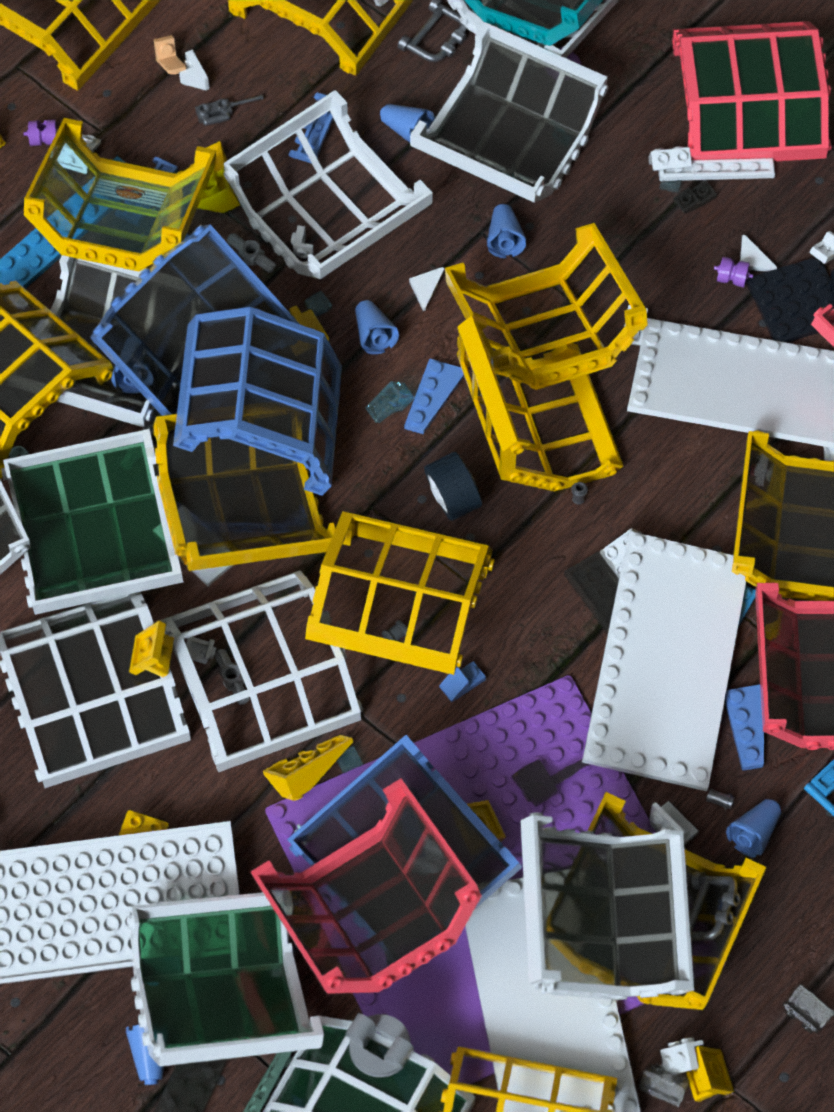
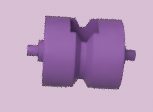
[24,120,58,146]
[714,256,753,288]

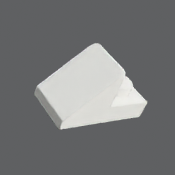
[179,50,209,90]

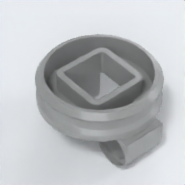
[346,1013,414,1077]

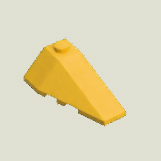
[193,141,240,213]
[263,735,353,801]

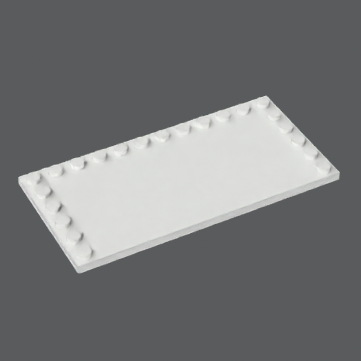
[627,318,834,448]
[582,531,746,791]
[0,821,246,984]
[458,867,640,1112]

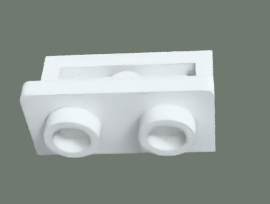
[648,146,692,171]
[660,1037,703,1076]

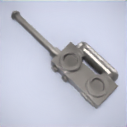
[195,94,264,126]

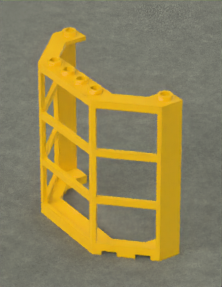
[0,0,160,91]
[228,0,413,76]
[445,223,648,390]
[457,315,623,491]
[305,511,495,675]
[439,1046,617,1112]

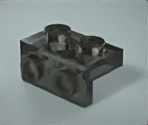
[782,984,834,1034]
[638,1063,690,1107]

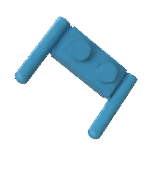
[804,759,834,816]

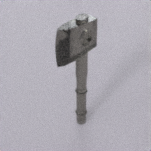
[511,759,589,807]

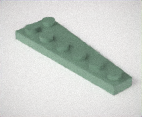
[243,1051,292,1112]

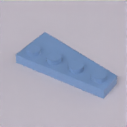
[404,359,464,434]
[724,685,764,771]

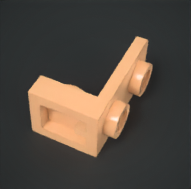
[154,35,186,75]

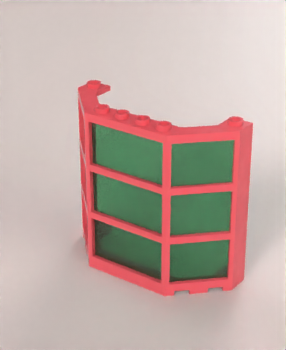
[672,21,831,162]

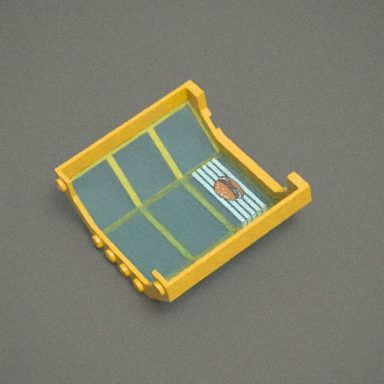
[24,118,216,272]

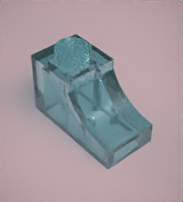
[365,381,415,423]

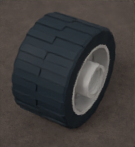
[424,452,482,521]

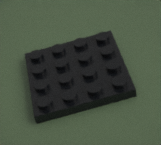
[746,257,833,343]

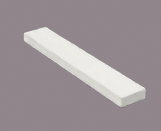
[658,158,775,181]

